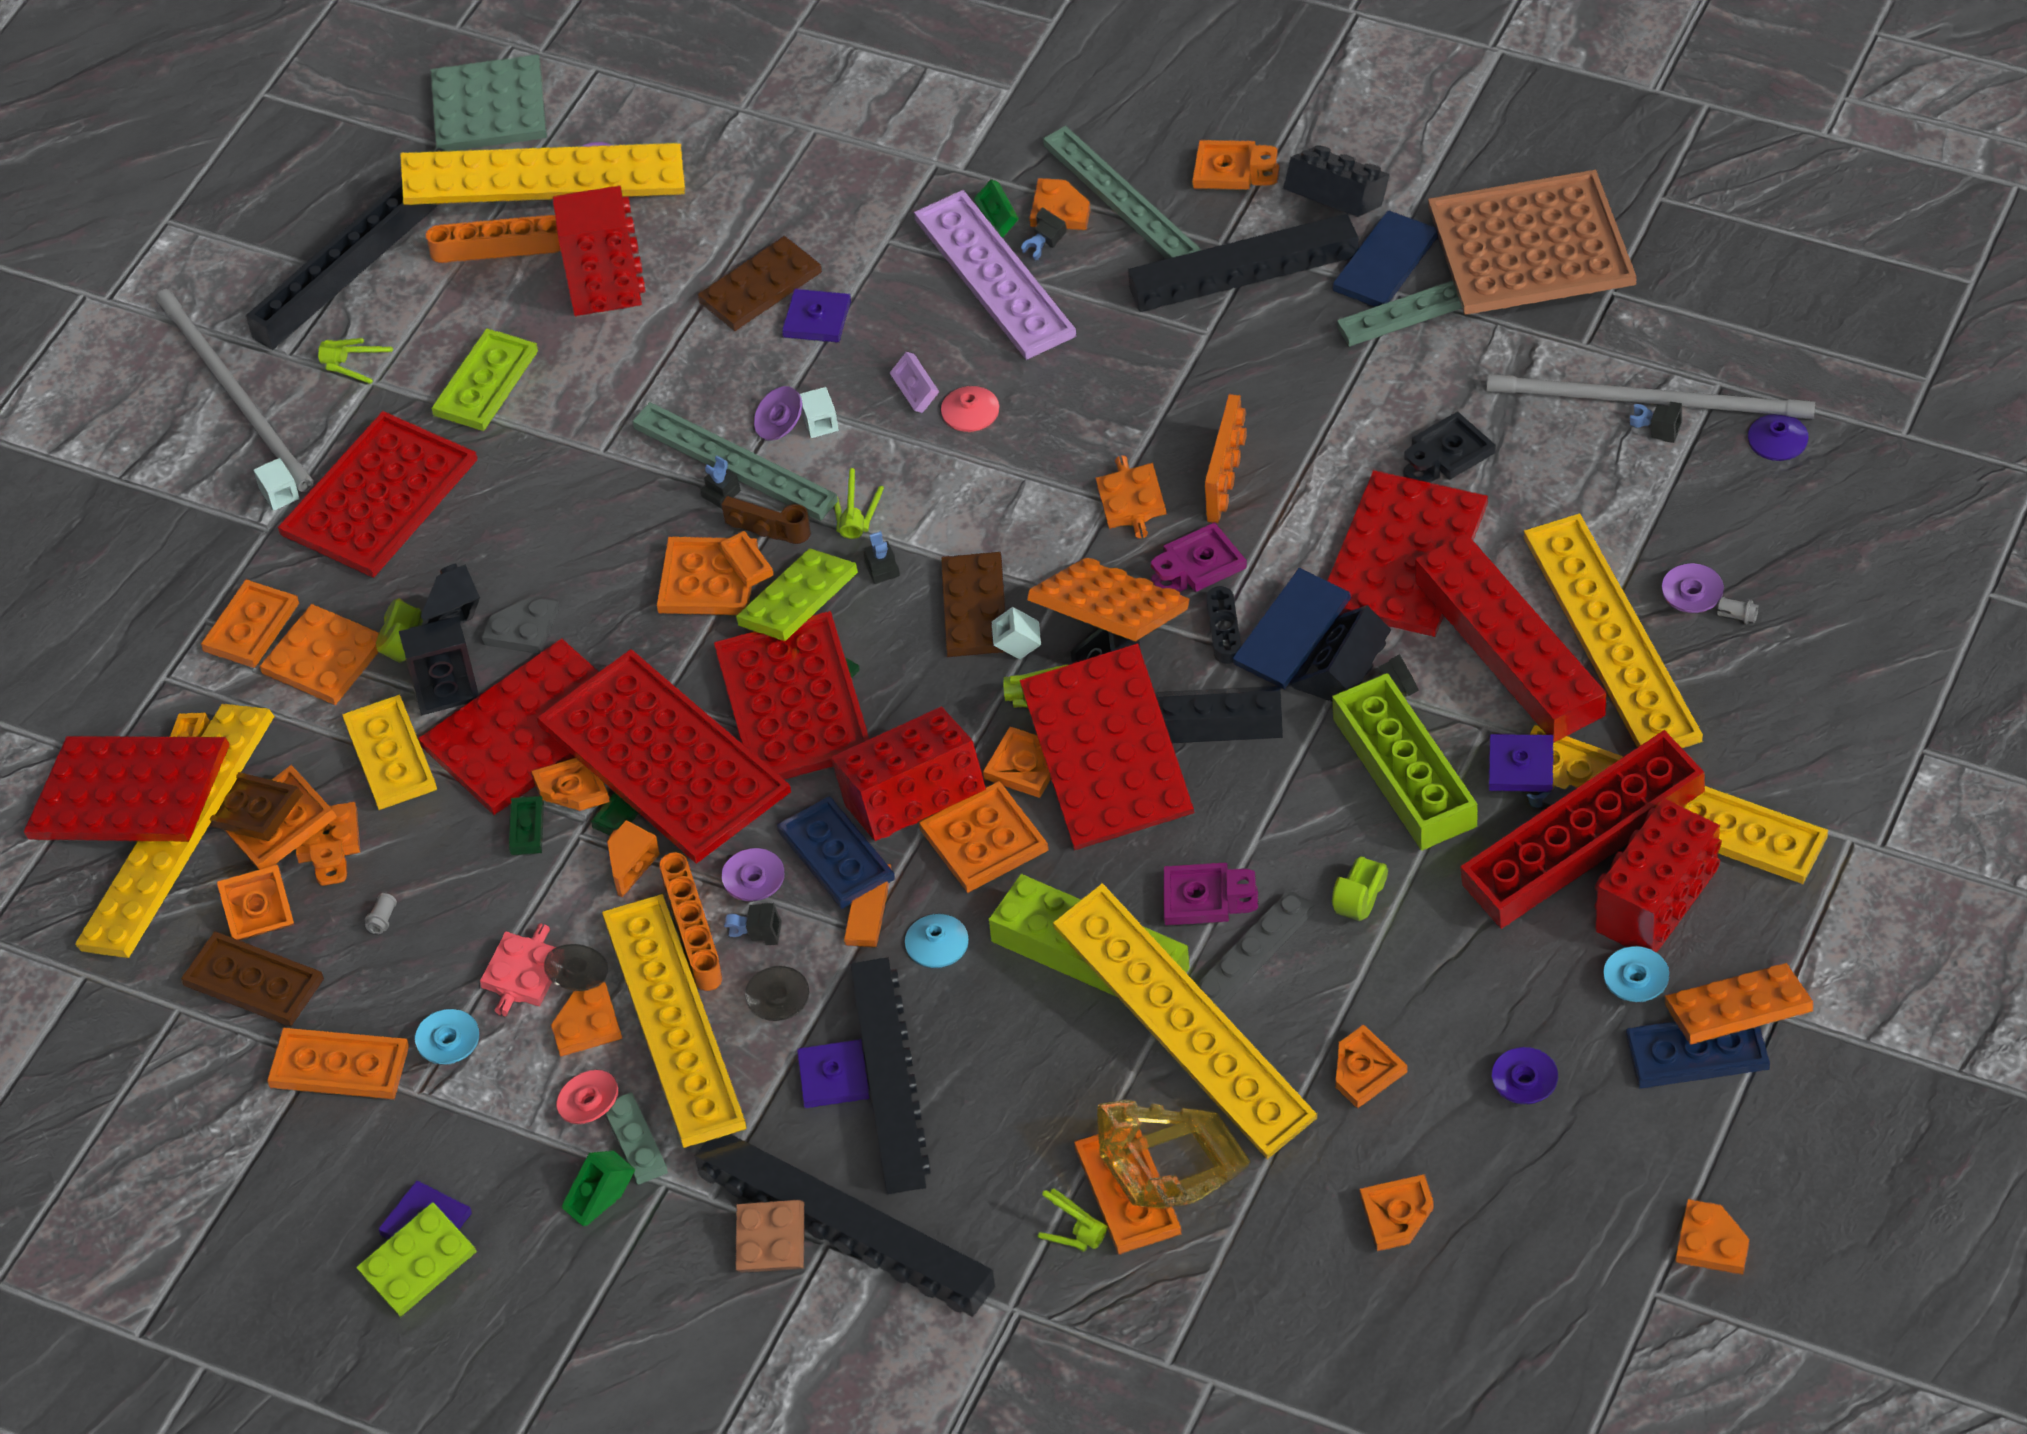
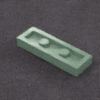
[605,1092,668,1185]

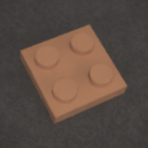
[736,1200,804,1273]

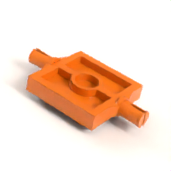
[1096,455,1167,539]

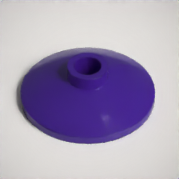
[1748,414,1808,461]
[1492,1047,1558,1104]

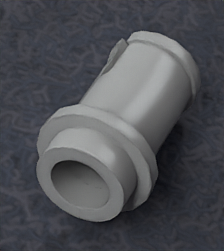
[1717,597,1759,625]
[365,893,397,934]

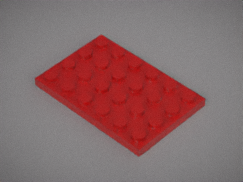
[278,411,478,578]
[1328,470,1488,637]
[714,611,870,780]
[418,638,599,815]
[1020,644,1195,850]
[24,736,230,842]

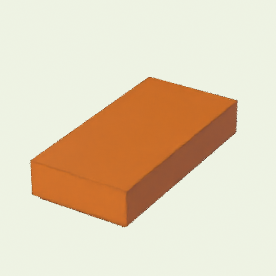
[718,530,774,588]

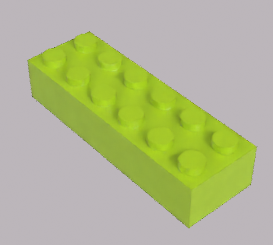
[1332,673,1478,851]
[989,874,1190,997]

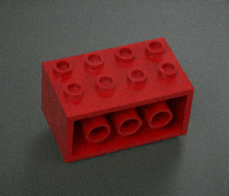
[552,185,646,316]
[831,706,986,841]
[1594,798,1722,952]

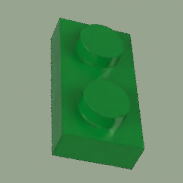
[974,179,1019,238]

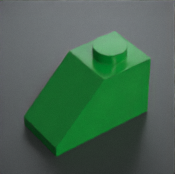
[561,1151,636,1226]

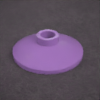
[754,386,802,441]
[1662,563,1724,613]
[722,848,785,901]

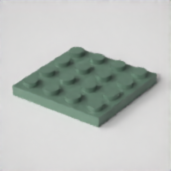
[431,54,547,151]

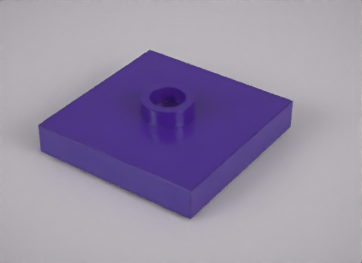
[782,289,851,343]
[1489,734,1553,792]
[797,1039,869,1108]
[378,1180,472,1240]

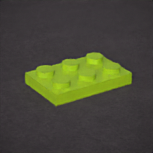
[356,1202,477,1317]

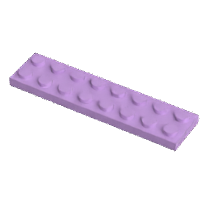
[914,190,1076,360]

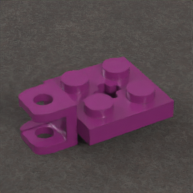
[1151,522,1247,592]
[1164,862,1258,925]

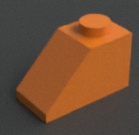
[607,820,660,897]

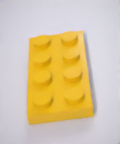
[342,695,437,810]

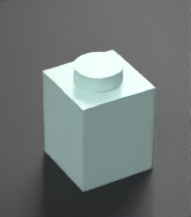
[800,387,839,438]
[254,458,300,511]
[992,607,1041,660]

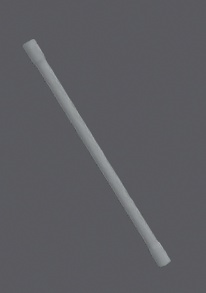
[156,289,314,492]
[1487,374,1816,419]

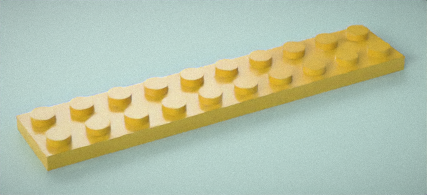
[401,143,685,205]
[1524,513,1703,748]
[75,704,275,958]
[1529,725,1828,884]
[1053,883,1317,1159]
[602,894,747,1148]

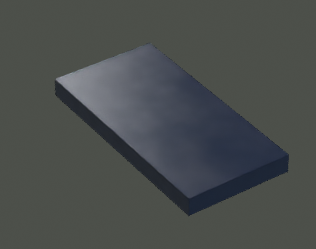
[1333,210,1438,307]
[1232,568,1351,690]
[777,796,895,909]
[1626,1021,1770,1089]

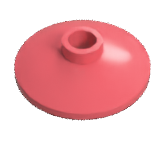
[941,386,999,432]
[556,1070,618,1124]

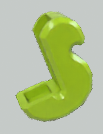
[376,598,422,663]
[1332,856,1388,921]

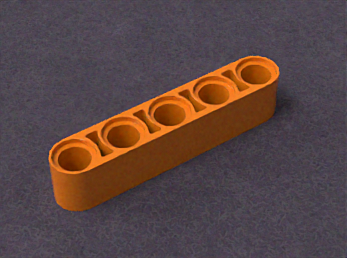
[426,215,561,263]
[660,852,722,991]

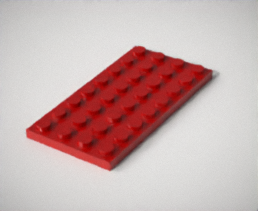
[537,649,791,864]

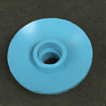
[905,914,969,968]
[1604,946,1669,1002]
[415,1009,479,1064]

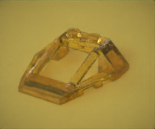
[1097,1100,1251,1209]

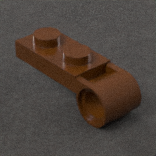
[722,496,811,544]

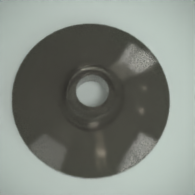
[544,944,608,991]
[745,966,809,1021]

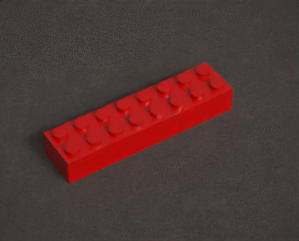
[1415,533,1606,743]
[1460,730,1705,929]

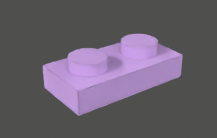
[890,352,939,413]

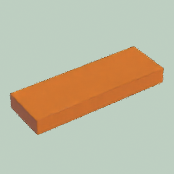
[844,864,892,947]

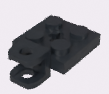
[1403,411,1496,483]

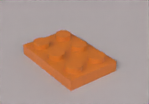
[201,579,299,668]

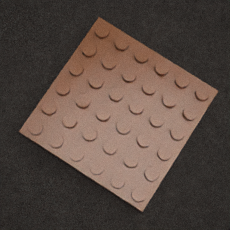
[1428,170,1636,315]

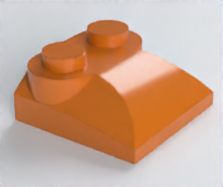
[217,865,295,940]

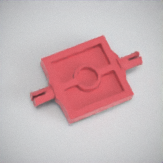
[480,923,565,1017]

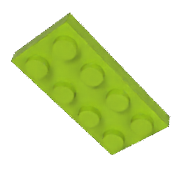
[432,328,538,431]
[736,548,858,641]

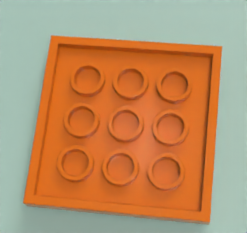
[1027,558,1190,642]

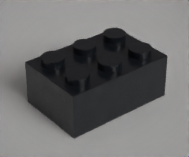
[1283,145,1390,217]
[399,616,479,716]

